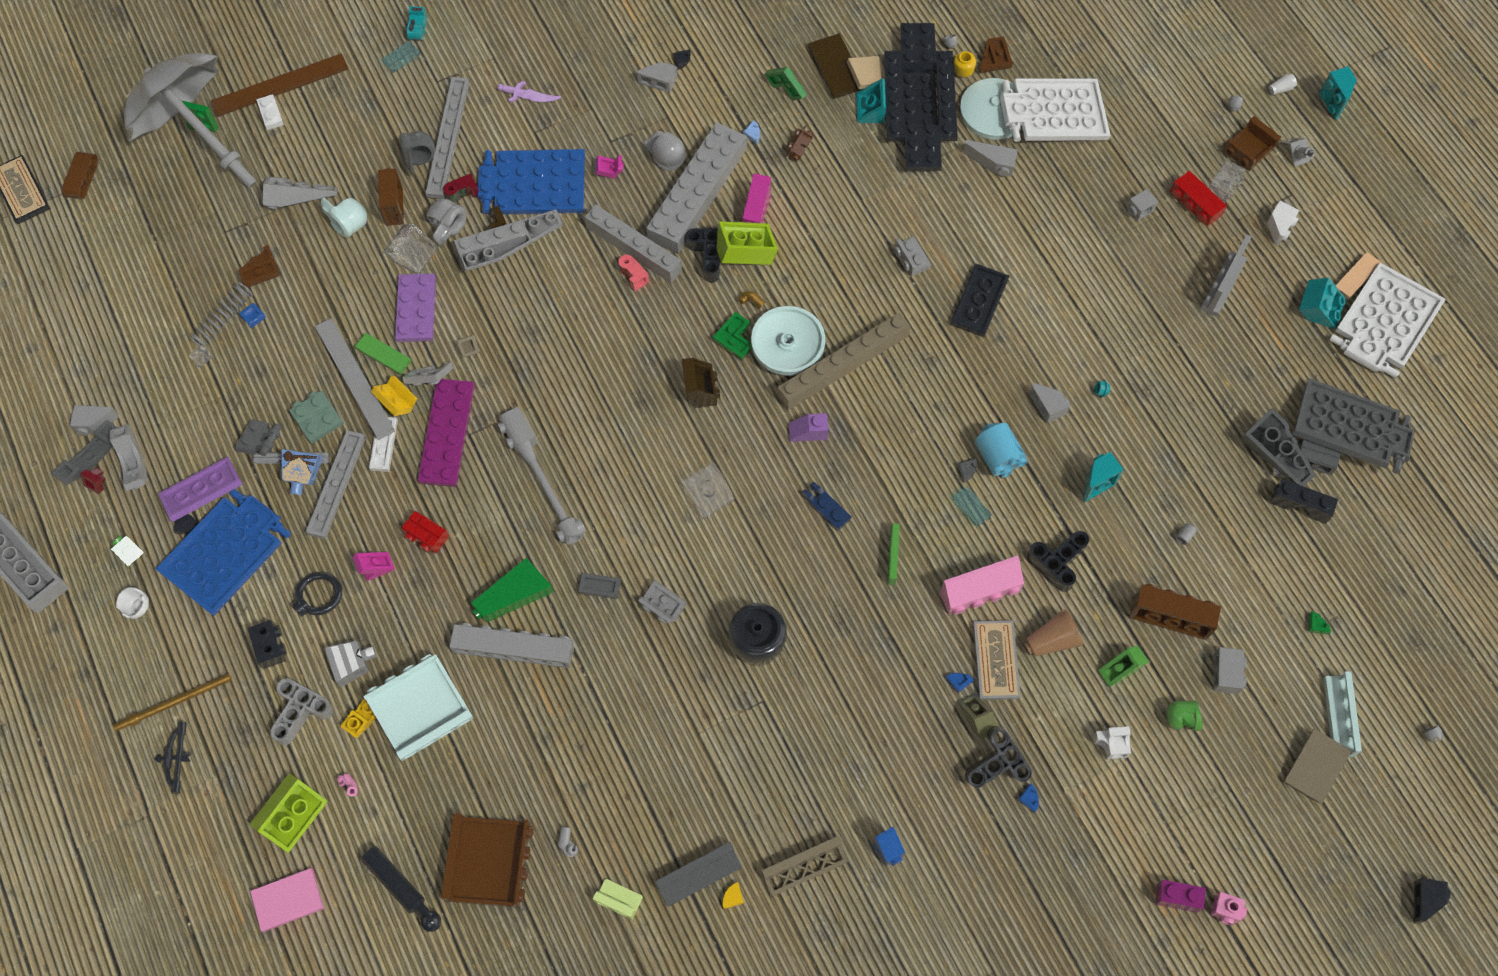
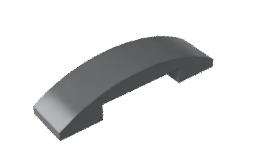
[51,420,118,485]

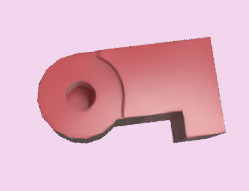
[619,255,649,292]

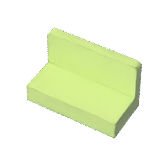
[593,879,643,920]

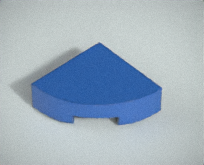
[945,673,974,693]
[1018,783,1039,813]

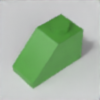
[1098,646,1149,687]

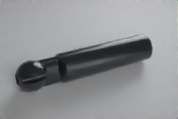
[361,846,441,932]

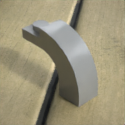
[110,424,148,491]

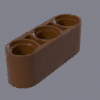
[62,151,98,199]

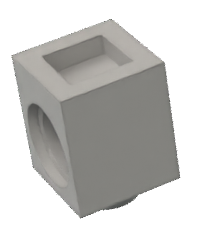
[1127,189,1158,221]

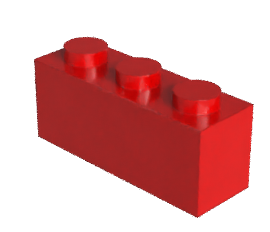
[1170,170,1227,227]

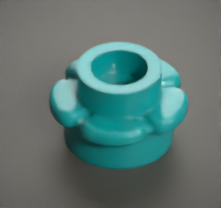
[1094,379,1110,398]

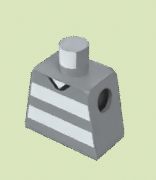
[325,641,377,688]

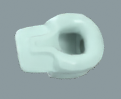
[321,197,367,238]

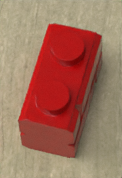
[402,511,449,554]

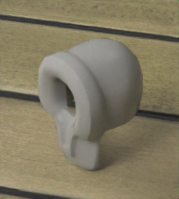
[644,131,686,171]
[426,198,467,246]

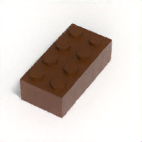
[1129,584,1221,640]

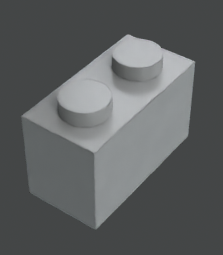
[1214,647,1247,694]

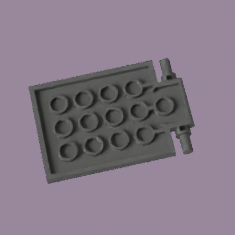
[1292,378,1415,474]

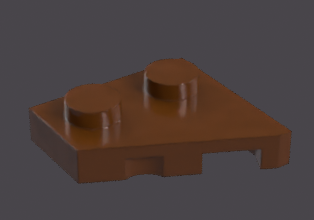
[238,245,280,288]

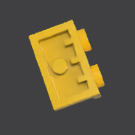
[371,376,417,416]

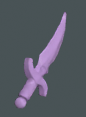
[497,81,561,103]

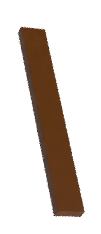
[211,53,349,117]

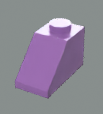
[789,413,828,442]

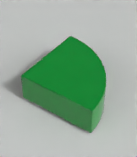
[1309,611,1331,635]

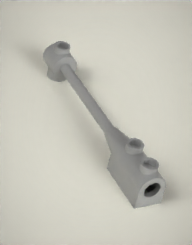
[497,406,586,545]

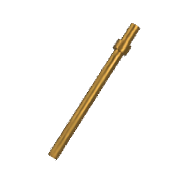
[113,673,232,732]

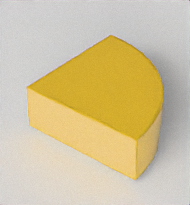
[723,882,744,909]

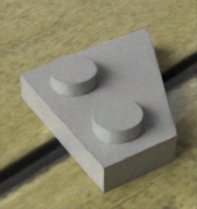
[403,362,453,386]

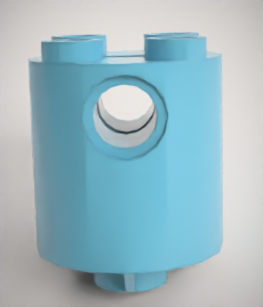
[974,423,1028,478]

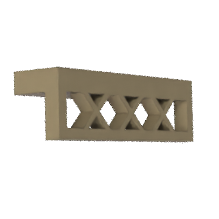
[762,836,848,897]

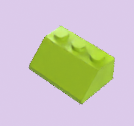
[717,221,778,265]
[249,774,328,853]

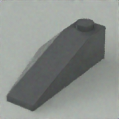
[1240,408,1315,486]

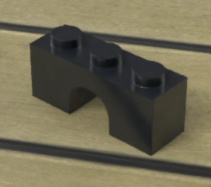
[1270,478,1338,524]

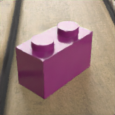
[1155,880,1206,913]

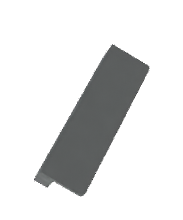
[655,842,742,907]

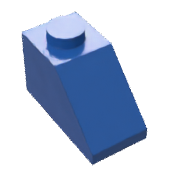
[873,827,905,866]

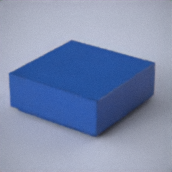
[239,303,266,328]

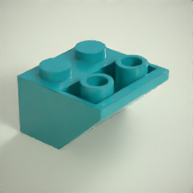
[1319,66,1357,120]
[1299,277,1345,329]

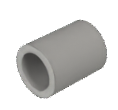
[1176,523,1197,545]

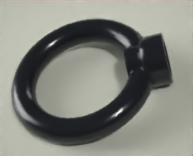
[291,572,342,617]

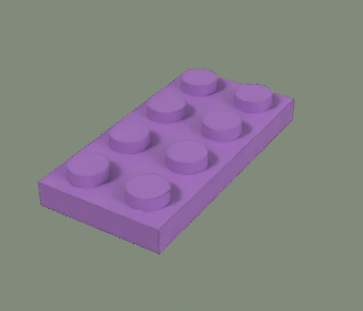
[395,273,436,342]
[158,457,243,522]

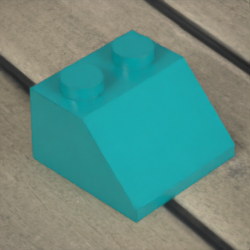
[1083,452,1124,503]

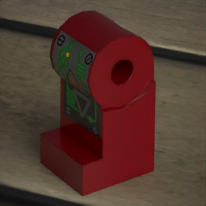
[443,173,479,203]

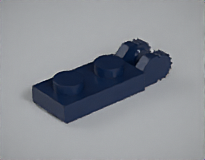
[801,482,852,531]

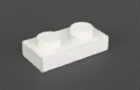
[256,94,284,130]

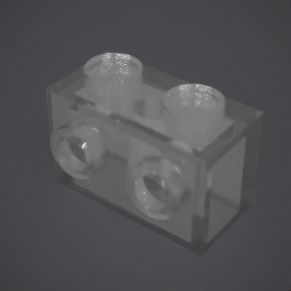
[1208,160,1246,203]

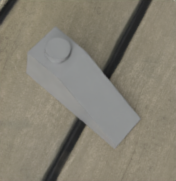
[963,140,1018,177]

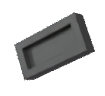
[578,573,621,599]

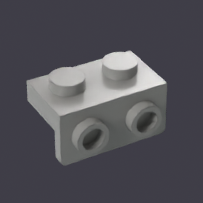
[638,580,687,623]

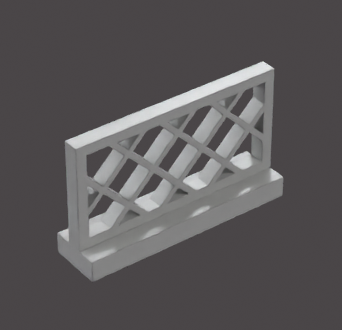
[1201,234,1252,317]

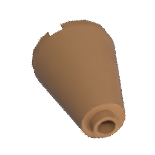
[1025,609,1084,656]

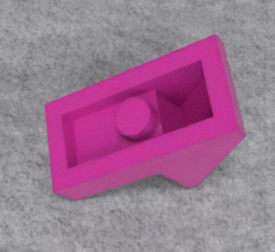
[352,552,395,581]

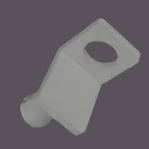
[1281,137,1315,166]

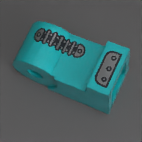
[407,6,428,40]

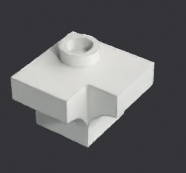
[1093,726,1131,760]

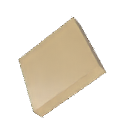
[847,56,885,89]

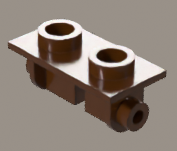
[784,125,813,162]

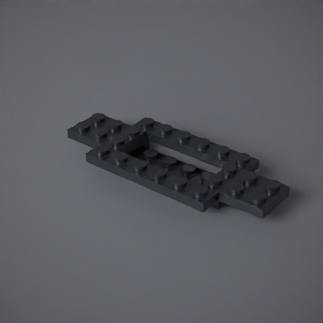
[884,23,958,171]

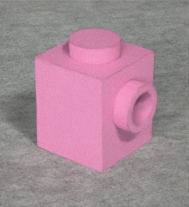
[1211,892,1247,925]

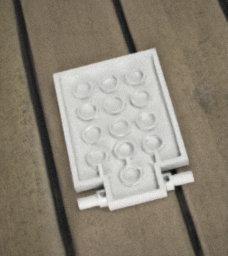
[1000,79,1111,142]
[1330,263,1446,378]

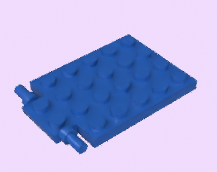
[478,149,585,215]
[156,489,291,616]

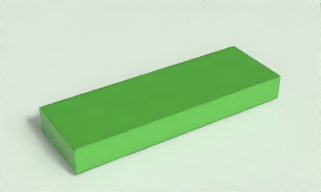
[355,333,412,375]
[887,523,900,585]

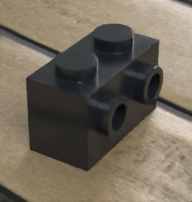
[248,620,287,669]

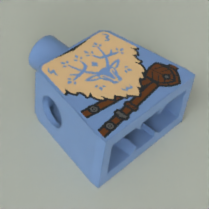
[282,449,323,495]

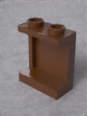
[1223,116,1281,172]

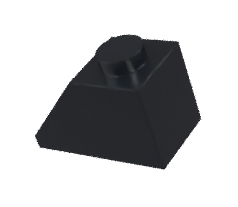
[1414,878,1451,924]

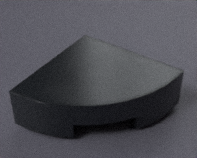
[674,49,691,70]

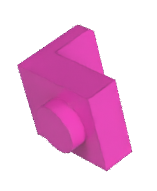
[595,155,624,179]

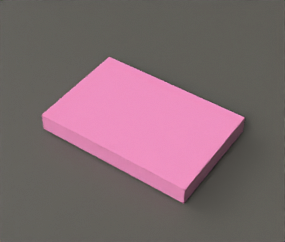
[250,868,324,932]

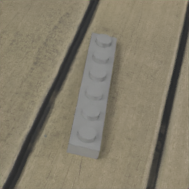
[306,430,366,540]

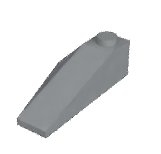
[263,176,338,209]

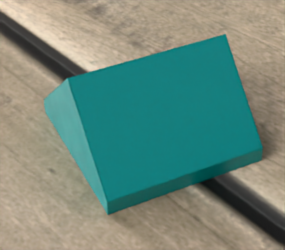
[856,78,886,123]

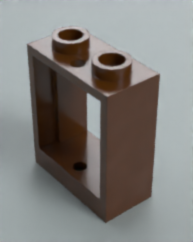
[378,168,404,226]

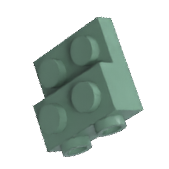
[289,391,344,444]

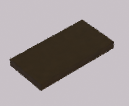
[808,33,862,99]

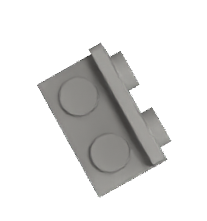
[894,237,931,276]

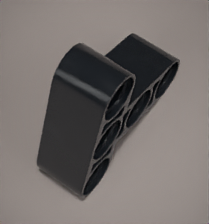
[686,228,720,283]
[1027,531,1089,592]
[965,726,1032,788]

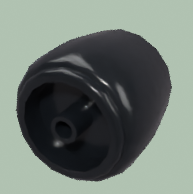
[728,603,787,666]

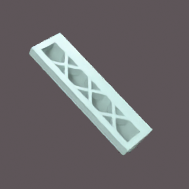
[1323,672,1362,757]

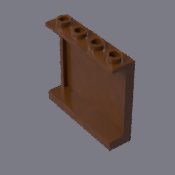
[441,814,533,908]

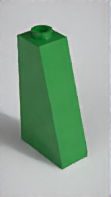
[471,558,554,623]

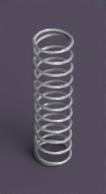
[190,282,253,349]

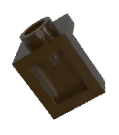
[488,205,507,230]

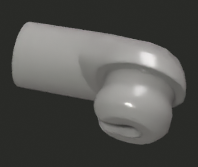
[558,827,578,857]

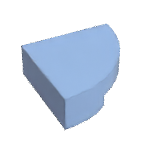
[743,120,760,144]

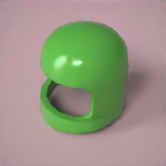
[1167,701,1203,731]

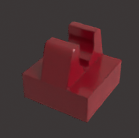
[80,468,106,494]

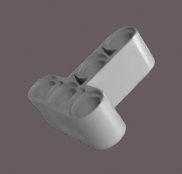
[271,678,333,745]

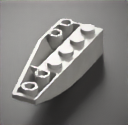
[454,210,563,271]

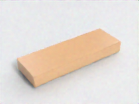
[1336,252,1382,300]

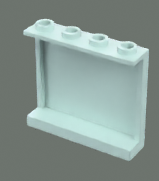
[364,654,474,761]

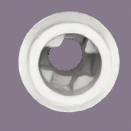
[1269,74,1297,95]

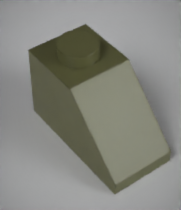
[958,693,997,739]

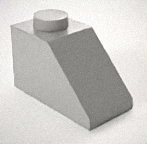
[637,62,678,93]
[1029,383,1070,423]
[70,405,118,436]

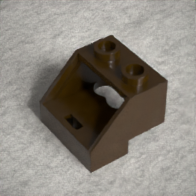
[682,358,720,408]

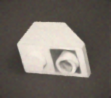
[1267,201,1300,246]

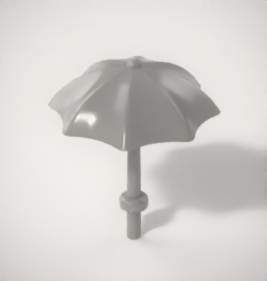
[124,53,257,188]

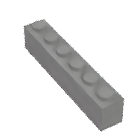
[585,205,682,283]
[450,623,574,668]

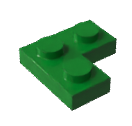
[764,67,807,100]
[713,312,752,361]

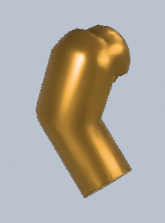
[738,291,766,309]

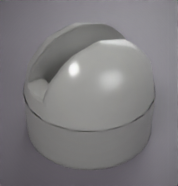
[943,34,958,48]
[1228,96,1243,111]
[1423,725,1443,743]

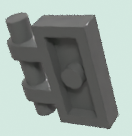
[235,419,282,456]

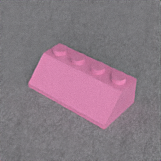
[940,556,1024,615]

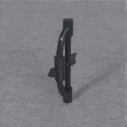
[154,722,191,794]

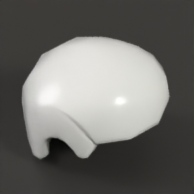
[116,587,149,619]

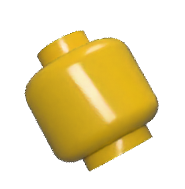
[954,51,976,77]

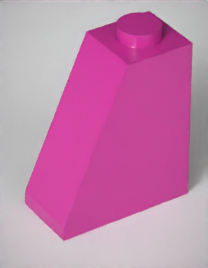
[743,173,771,223]

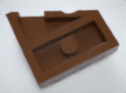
[979,36,1013,73]

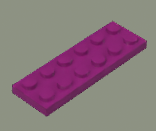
[418,379,475,487]

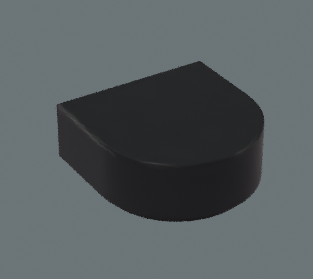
[174,514,197,534]

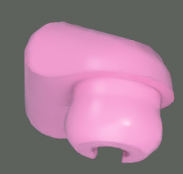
[337,773,357,797]

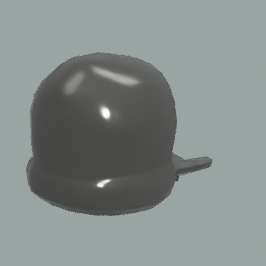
[399,131,435,174]

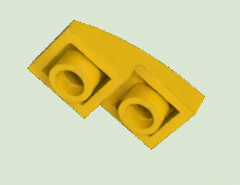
[340,698,376,738]

